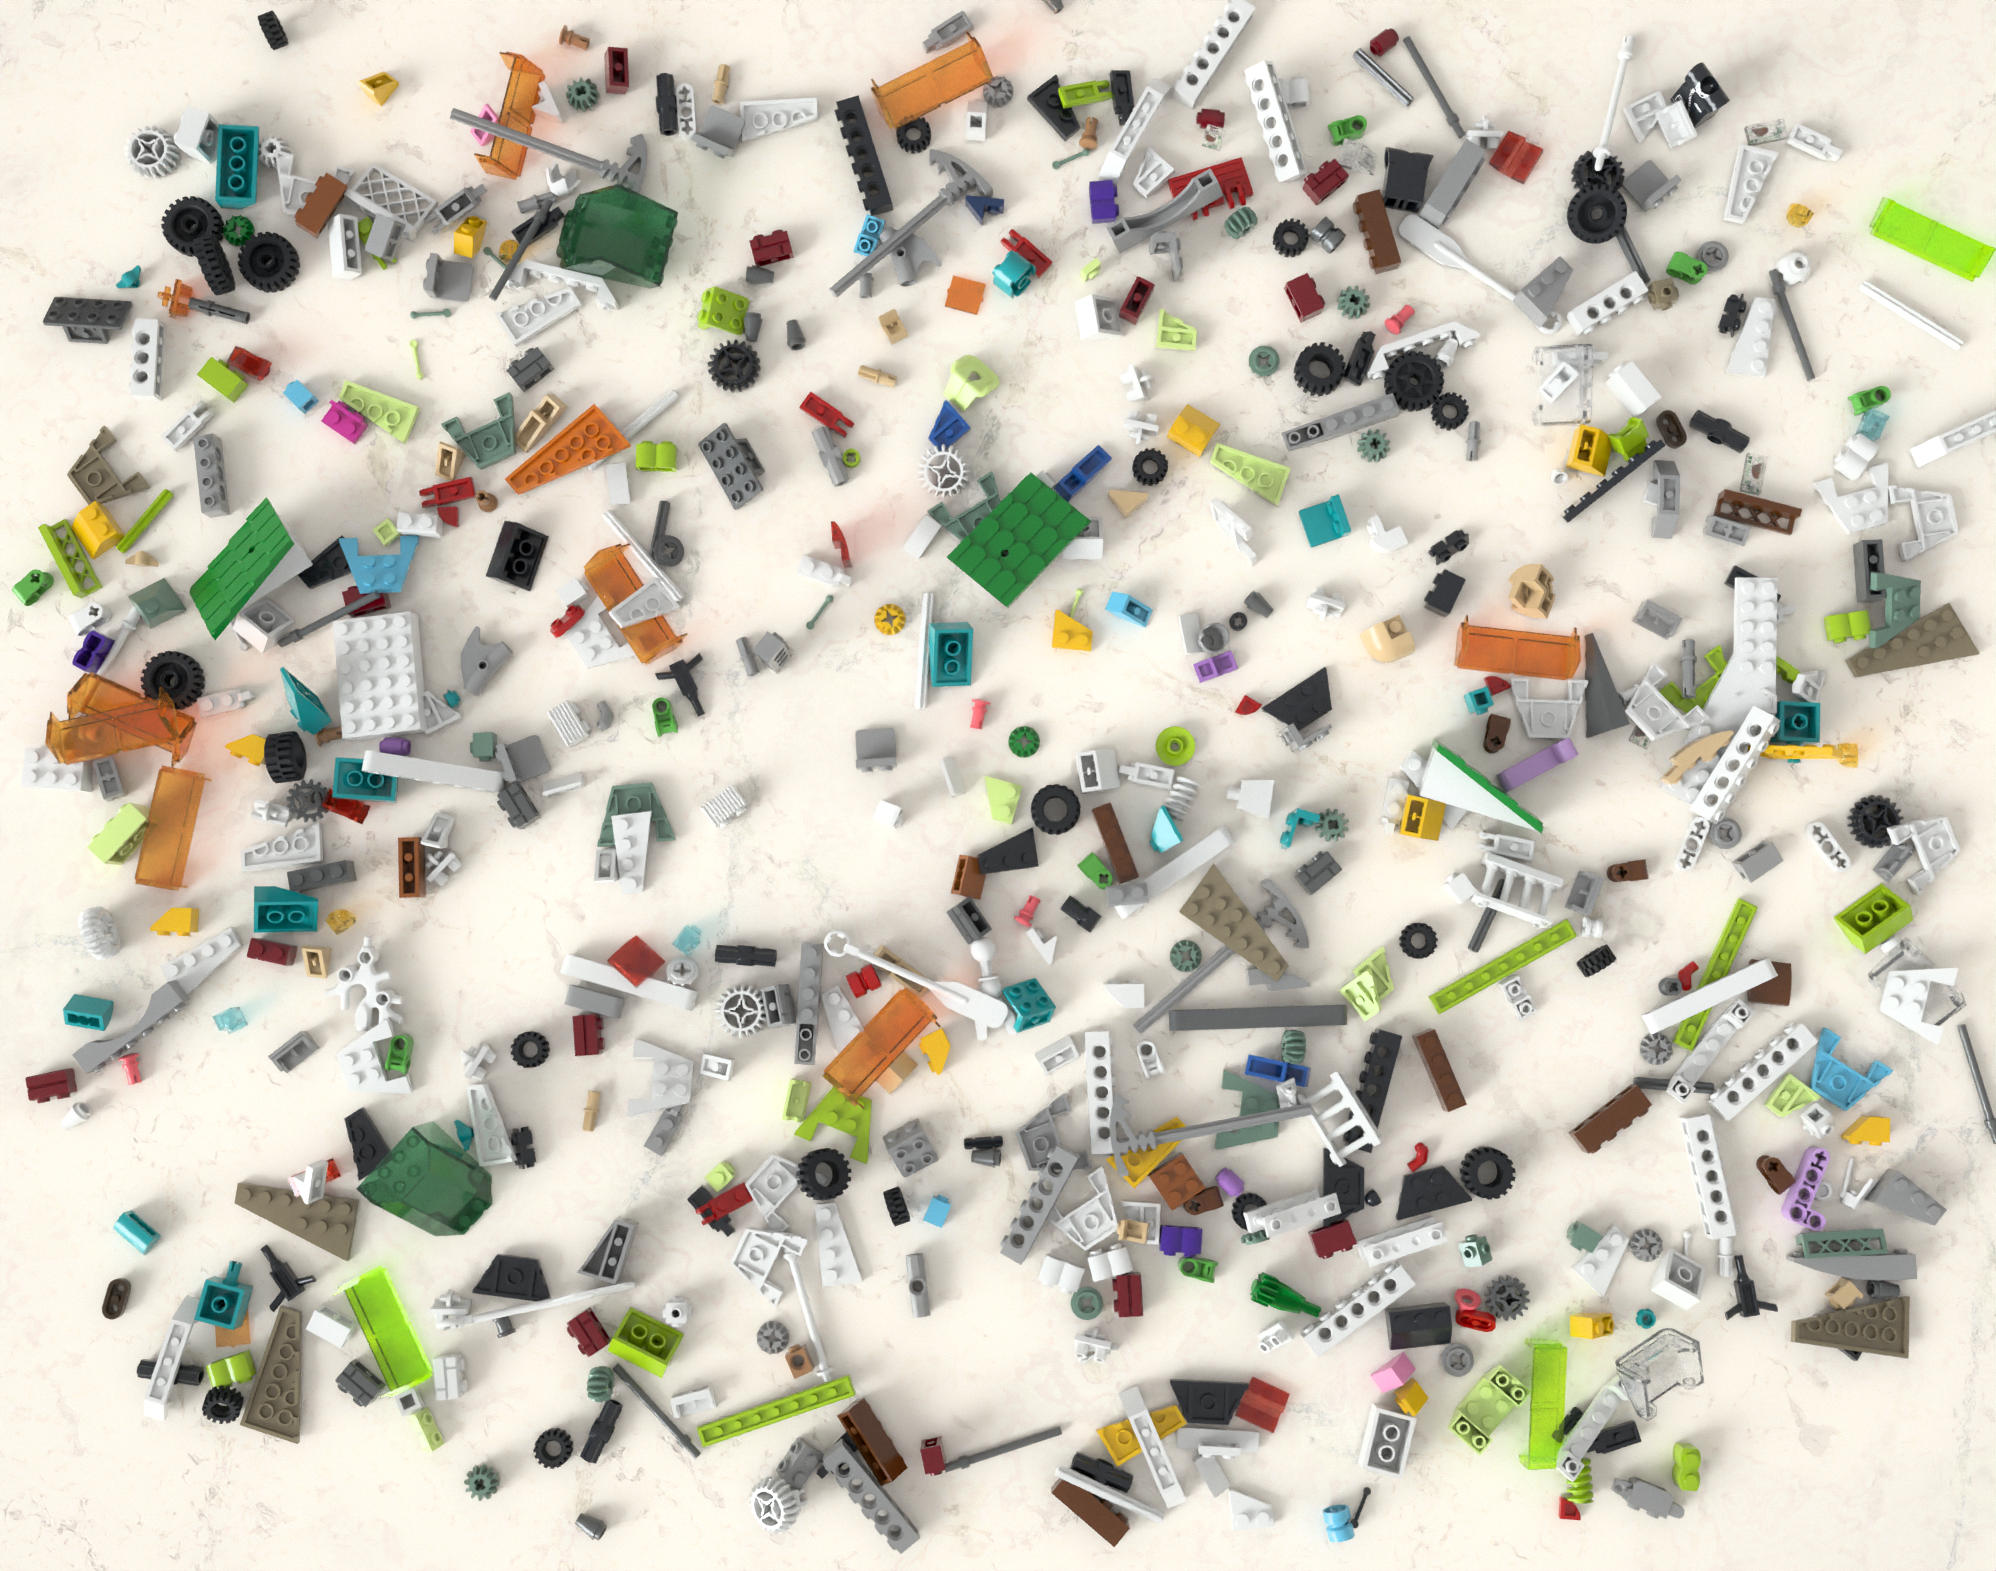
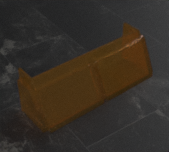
[871,31,993,129]
[474,51,545,180]
[583,543,688,665]
[1454,615,1581,680]
[67,672,197,768]
[45,687,179,765]
[134,765,212,891]
[822,988,940,1109]

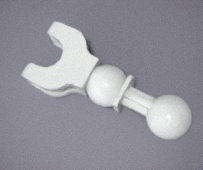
[971,937,1016,1041]

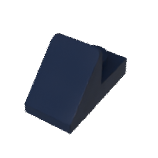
[965,195,1004,226]

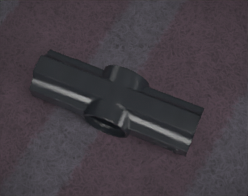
[656,73,677,136]
[1689,410,1750,453]
[715,945,777,967]
[136,1359,205,1386]
[580,1399,624,1464]
[1070,1451,1134,1493]

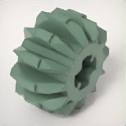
[566,77,600,112]
[1224,206,1258,239]
[1337,285,1370,319]
[1357,429,1390,463]
[1315,809,1349,842]
[1281,1030,1307,1064]
[586,1366,615,1402]
[464,1464,500,1501]

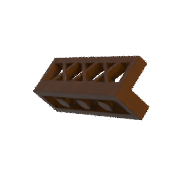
[1713,489,1802,535]

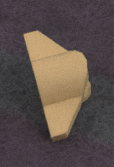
[125,551,159,567]

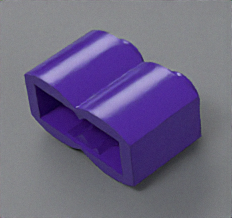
[1089,180,1119,224]
[72,630,115,675]
[1159,1225,1202,1257]

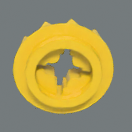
[874,604,906,635]

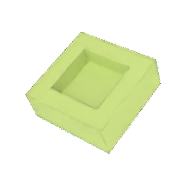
[1080,258,1101,282]
[373,518,401,546]

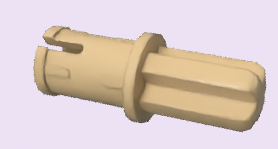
[712,64,730,104]
[858,365,897,388]
[582,1091,601,1132]

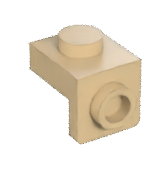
[878,309,909,345]
[1117,1219,1150,1244]

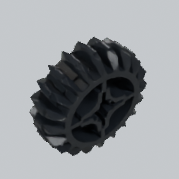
[1571,149,1625,191]
[708,339,761,393]
[1847,795,1904,849]

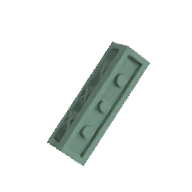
[1795,1228,1888,1259]

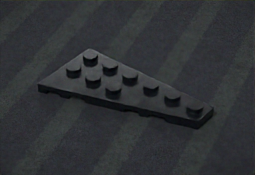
[1563,439,1666,523]

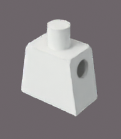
[1226,780,1275,819]

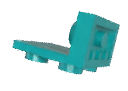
[1298,494,1351,548]
[1280,808,1321,849]
[1002,978,1056,1033]

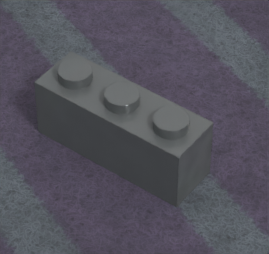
[1853,539,1887,603]
[287,860,357,892]

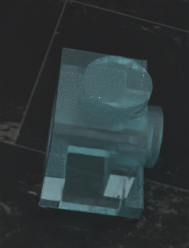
[1855,408,1890,442]
[672,924,703,956]
[213,1007,248,1034]

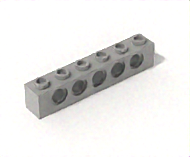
[1000,1144,1081,1265]
[822,1438,920,1554]

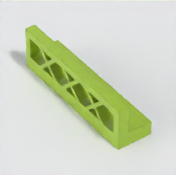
[38,519,103,599]

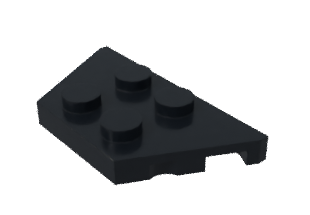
[1261,667,1332,731]
[1323,1148,1364,1227]
[1395,1165,1472,1220]
[472,1254,551,1302]
[1170,1379,1249,1425]

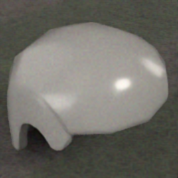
[1198,622,1230,654]

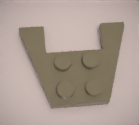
[67,425,151,505]

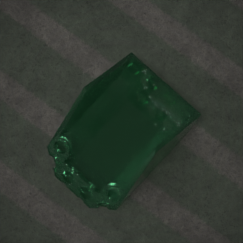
[556,184,678,289]
[356,1121,493,1236]

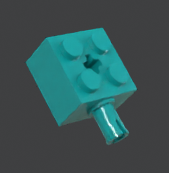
[1771,701,1820,763]
[194,1261,253,1330]

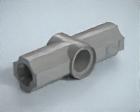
[811,426,850,487]
[905,1253,931,1318]

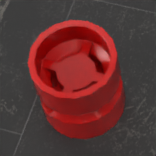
[846,963,882,999]

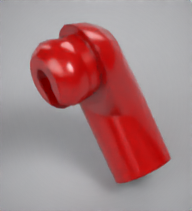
[1678,961,1699,991]
[1407,1142,1429,1172]

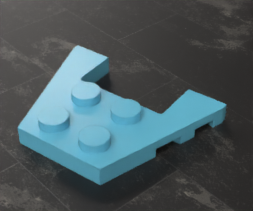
[339,535,419,594]
[1809,1028,1893,1111]

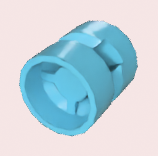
[1322,1505,1355,1542]

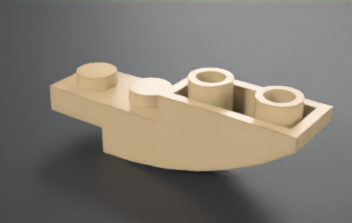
[1660,730,1734,785]

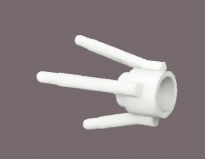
[1839,1157,1880,1211]

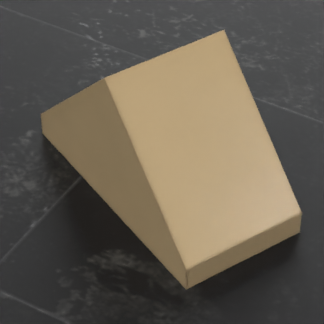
[435,441,466,481]
[1108,490,1148,519]
[302,945,332,979]
[876,1051,918,1094]

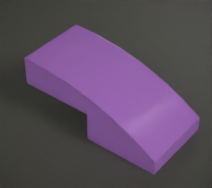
[1193,650,1239,683]

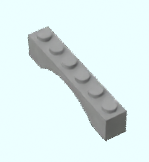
[1106,169,1223,253]
[72,980,190,1074]

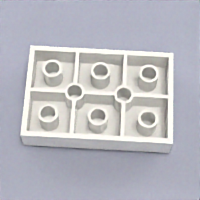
[332,611,428,741]

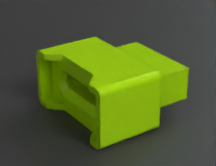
[1608,417,1649,462]

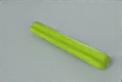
[116,489,174,553]

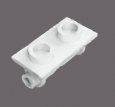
[1276,1077,1298,1119]

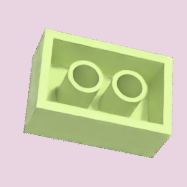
[87,803,162,865]

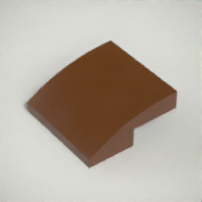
[1747,959,1792,1006]

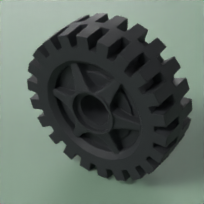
[1567,184,1627,244]
[161,196,224,257]
[237,232,300,293]
[193,234,235,296]
[1384,351,1444,412]
[140,651,205,711]

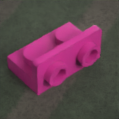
[321,399,368,444]

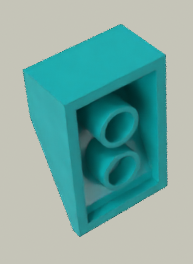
[928,622,973,687]
[280,667,332,736]
[332,757,399,803]
[254,886,318,933]

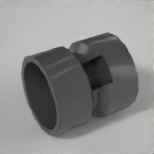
[1309,217,1346,254]

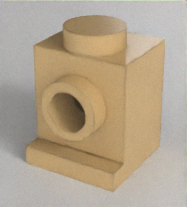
[1825,1278,1864,1311]

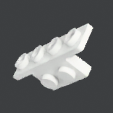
[1177,1427,1259,1459]

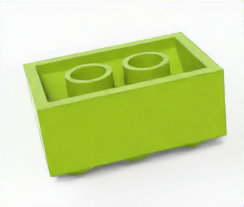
[1834,883,1913,954]
[608,1307,684,1378]

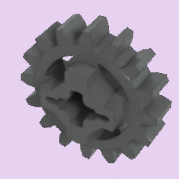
[285,779,331,823]
[1484,1275,1530,1321]

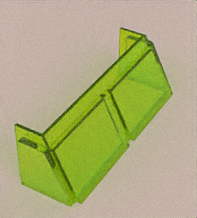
[1869,197,1996,282]
[332,1266,432,1398]
[1519,1338,1568,1470]

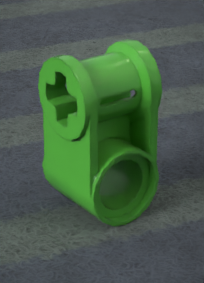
[1327,115,1367,146]
[1666,252,1708,285]
[1848,386,1891,416]
[12,569,54,606]
[652,697,678,737]
[1077,852,1113,890]
[385,1034,414,1074]
[1178,1256,1219,1283]

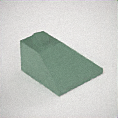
[128,578,186,629]

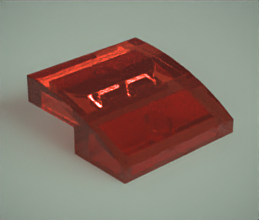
[1489,130,1543,184]
[831,521,852,568]
[607,935,665,989]
[1235,1377,1290,1433]

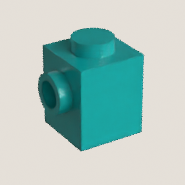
[1463,686,1494,716]

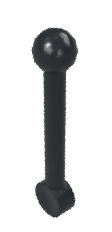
[1350,1487,1371,1528]

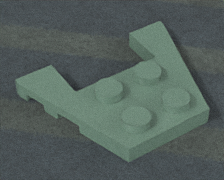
[441,392,516,470]
[927,471,1000,541]
[1869,572,1921,649]
[597,782,676,847]
[1215,1070,1280,1150]

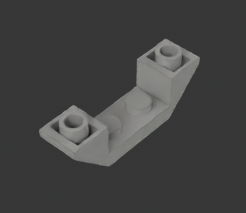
[1651,460,1680,539]

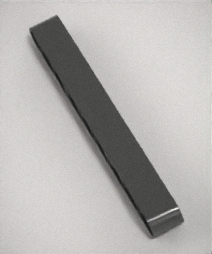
[1169,1005,1347,1031]

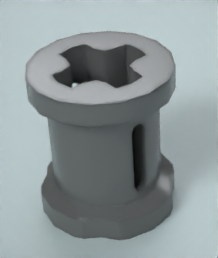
[1658,978,1682,996]
[492,1316,516,1338]

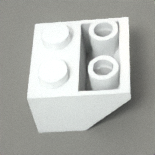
[1075,749,1120,794]

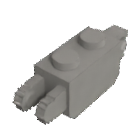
[424,184,487,235]
[1611,1476,1685,1519]

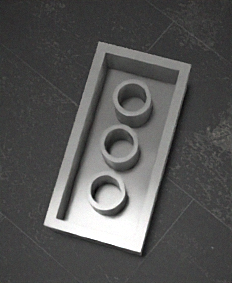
[1419,139,1486,229]

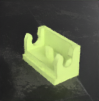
[782,1078,812,1122]

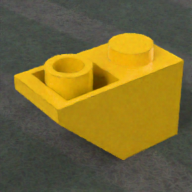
[454,216,487,258]
[225,734,266,766]
[150,908,199,936]
[919,1028,951,1075]
[1841,1115,1890,1146]
[1570,1313,1614,1339]
[1393,1377,1429,1417]

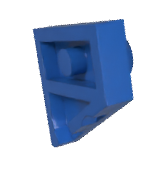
[928,400,971,451]

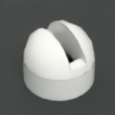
[1551,468,1568,485]

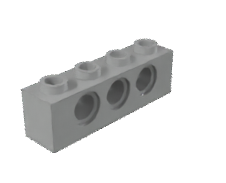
[193,433,230,518]
[753,631,792,674]

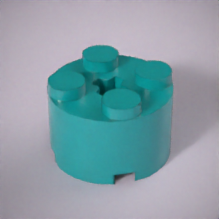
[992,250,1036,299]

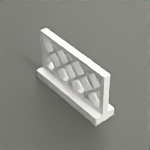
[344,163,438,243]

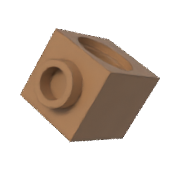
[785,1344,815,1379]

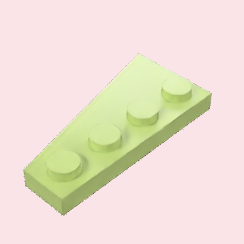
[338,380,420,445]
[1210,443,1291,506]

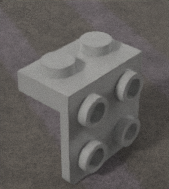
[691,105,745,158]
[1622,160,1682,213]
[1149,231,1183,282]
[423,253,474,302]
[1280,723,1332,752]
[855,728,897,773]
[495,735,551,784]
[882,1118,938,1177]

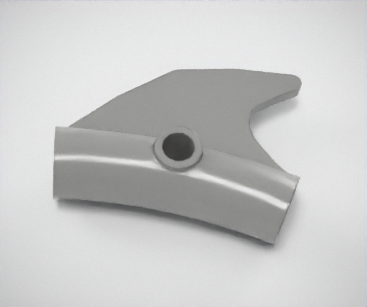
[879,227,941,287]
[461,626,514,697]

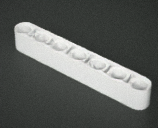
[362,751,505,793]
[1114,826,1235,919]
[560,953,698,1011]
[1642,957,1778,1034]

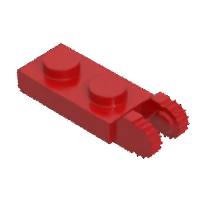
[1001,229,1052,278]
[799,392,854,438]
[419,477,476,508]
[695,1182,753,1226]

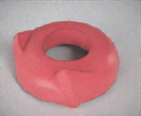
[1455,1289,1481,1311]

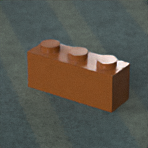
[294,172,348,239]
[398,837,426,899]

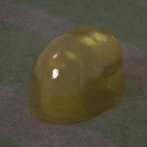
[1786,203,1814,228]
[499,239,521,262]
[1836,743,1858,768]
[325,909,357,935]

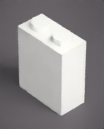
[1605,361,1662,418]

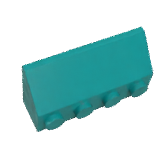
[215,124,259,209]

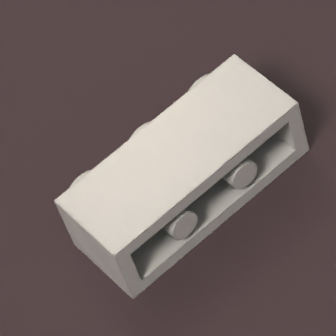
[328,214,362,281]

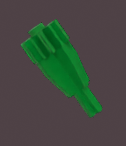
[1250,1272,1321,1318]

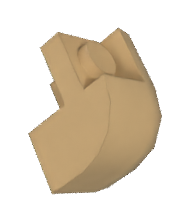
[1508,564,1556,618]
[1360,615,1415,663]

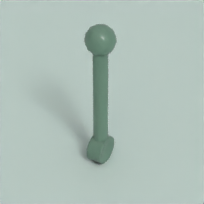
[1052,148,1090,170]
[483,247,507,269]
[410,309,451,319]
[806,595,833,630]

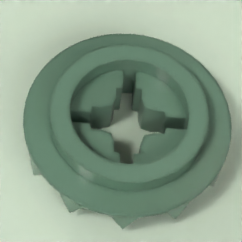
[1249,346,1280,377]
[1170,940,1202,972]
[1241,1230,1270,1245]
[1071,1287,1103,1320]

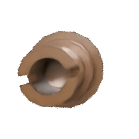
[559,25,590,51]
[1079,117,1098,150]
[475,490,498,512]
[315,726,342,747]

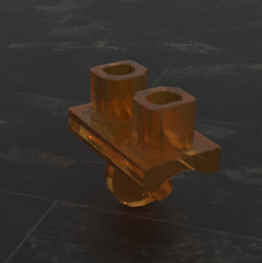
[157,279,193,319]

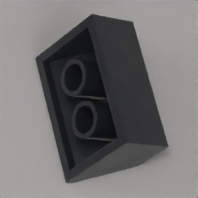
[486,521,549,591]
[1385,1302,1452,1350]

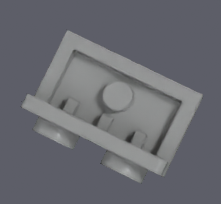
[776,1437,823,1489]

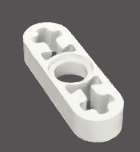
[676,83,697,141]
[1674,817,1710,872]
[1805,822,1851,872]

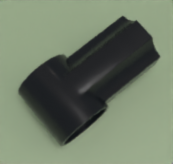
[1060,895,1102,933]

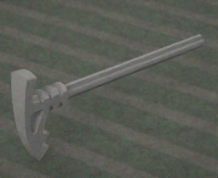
[450,108,647,210]
[829,149,993,297]
[1133,878,1309,1034]
[1110,1094,1313,1177]

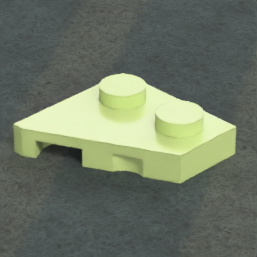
[1156,309,1197,351]
[985,776,1022,825]
[1352,946,1394,1001]
[1339,968,1382,1021]
[1764,1073,1821,1118]

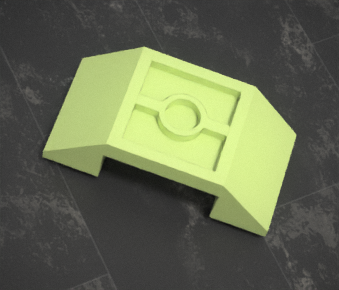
[1448,1364,1532,1455]

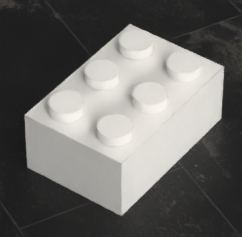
[21,747,95,792]
[1358,1403,1417,1479]

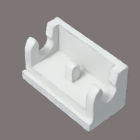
[1655,100,1697,148]
[306,1303,358,1348]
[669,1384,717,1418]

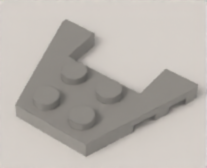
[1015,1093,1092,1171]

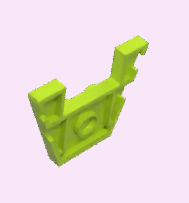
[1659,645,1727,714]
[794,1085,872,1164]

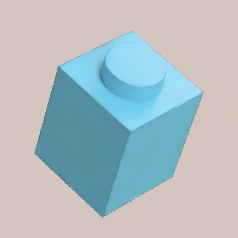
[283,380,319,414]
[923,1194,952,1228]

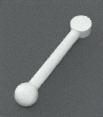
[230,620,249,651]
[1683,1231,1692,1257]
[1078,1343,1119,1364]

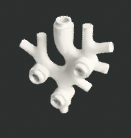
[325,936,404,1031]

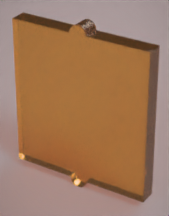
[945,275,986,315]
[215,1308,251,1348]

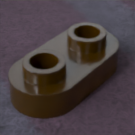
[1656,410,1687,449]
[102,1278,131,1320]

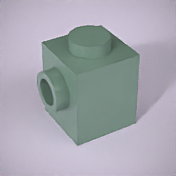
[470,732,497,762]
[1566,1220,1602,1253]

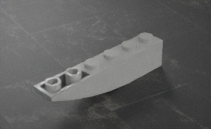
[1281,393,1399,452]
[794,942,824,1065]
[1786,1248,1917,1280]

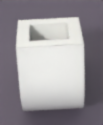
[1367,514,1409,554]

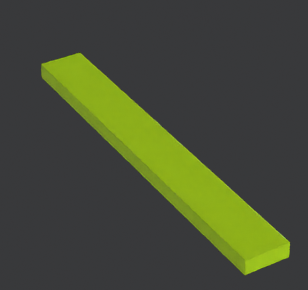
[1672,898,1758,1051]
[1428,919,1577,1014]
[697,1374,856,1447]

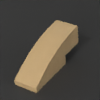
[515,393,568,453]
[873,944,929,999]

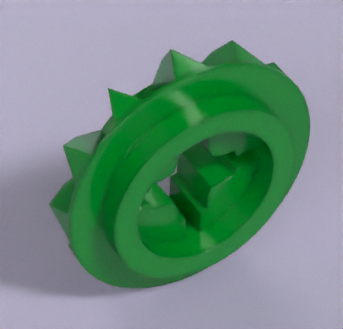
[222,215,255,246]
[1008,726,1040,758]

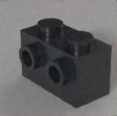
[1424,569,1466,618]

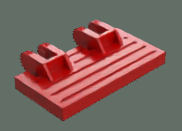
[1168,157,1253,221]

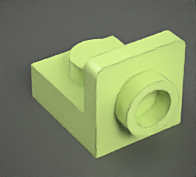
[704,1161,736,1192]

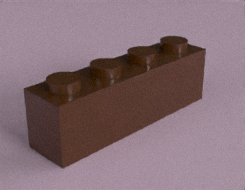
[1353,189,1401,275]
[1091,802,1139,885]
[1412,1028,1467,1112]
[1568,1084,1652,1154]
[837,1398,908,1486]
[1051,1478,1130,1547]

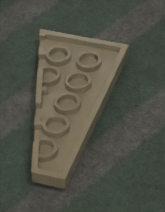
[1845,603,1980,678]
[1179,863,1289,982]
[234,1182,359,1261]
[1791,1296,1910,1359]
[240,1305,302,1444]

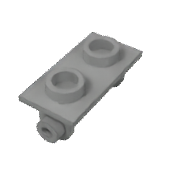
[1873,843,1913,883]

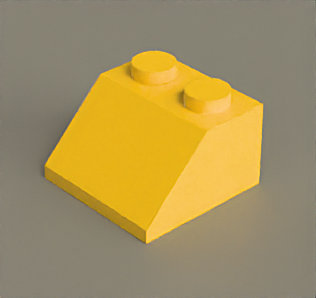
[1167,404,1220,457]
[71,501,125,560]

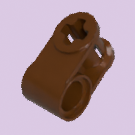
[1483,714,1511,754]
[1607,859,1649,882]
[1756,1155,1796,1195]
[1183,1186,1224,1215]

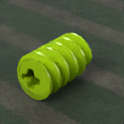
[1566,1457,1594,1504]

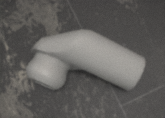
[596,700,614,731]

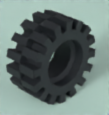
[257,10,289,50]
[896,114,931,154]
[1273,218,1309,258]
[1431,392,1469,431]
[1132,448,1168,486]
[1399,923,1438,959]
[1576,944,1617,977]
[511,1031,550,1068]
[883,1186,910,1227]
[1231,1193,1267,1231]
[202,1385,244,1424]
[533,1428,573,1469]

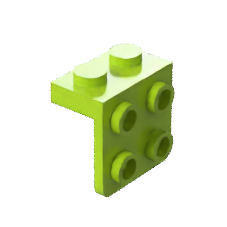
[697,286,749,335]

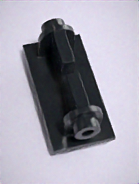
[1718,293,1747,337]
[1428,529,1469,565]
[511,1126,536,1169]

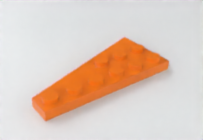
[505,404,631,495]

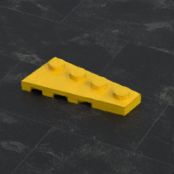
[1747,744,1844,759]
[1106,1116,1186,1189]
[1096,1404,1187,1467]

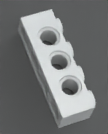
[1565,271,1649,336]
[128,319,166,401]

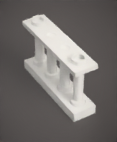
[1470,852,1564,928]
[1297,1070,1384,1167]
[1244,1189,1341,1237]
[1356,1216,1448,1267]

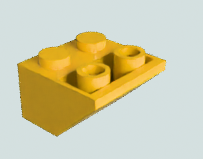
[1566,424,1612,477]
[1398,794,1446,841]

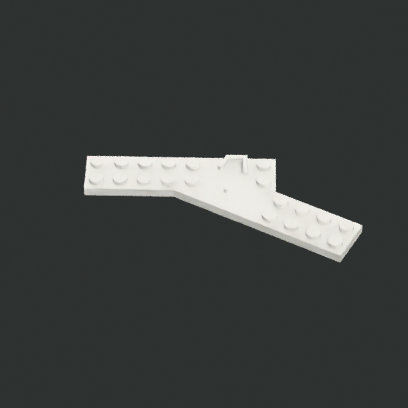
[1659,578,1778,805]

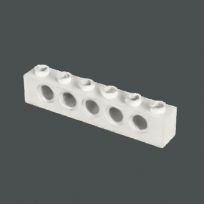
[1173,0,1256,109]
[1245,60,1308,183]
[1689,706,1781,824]
[1706,1022,1818,1121]
[1084,1030,1119,1154]
[1679,1113,1737,1240]
[1300,1262,1415,1358]

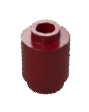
[1370,28,1399,57]
[1196,108,1225,130]

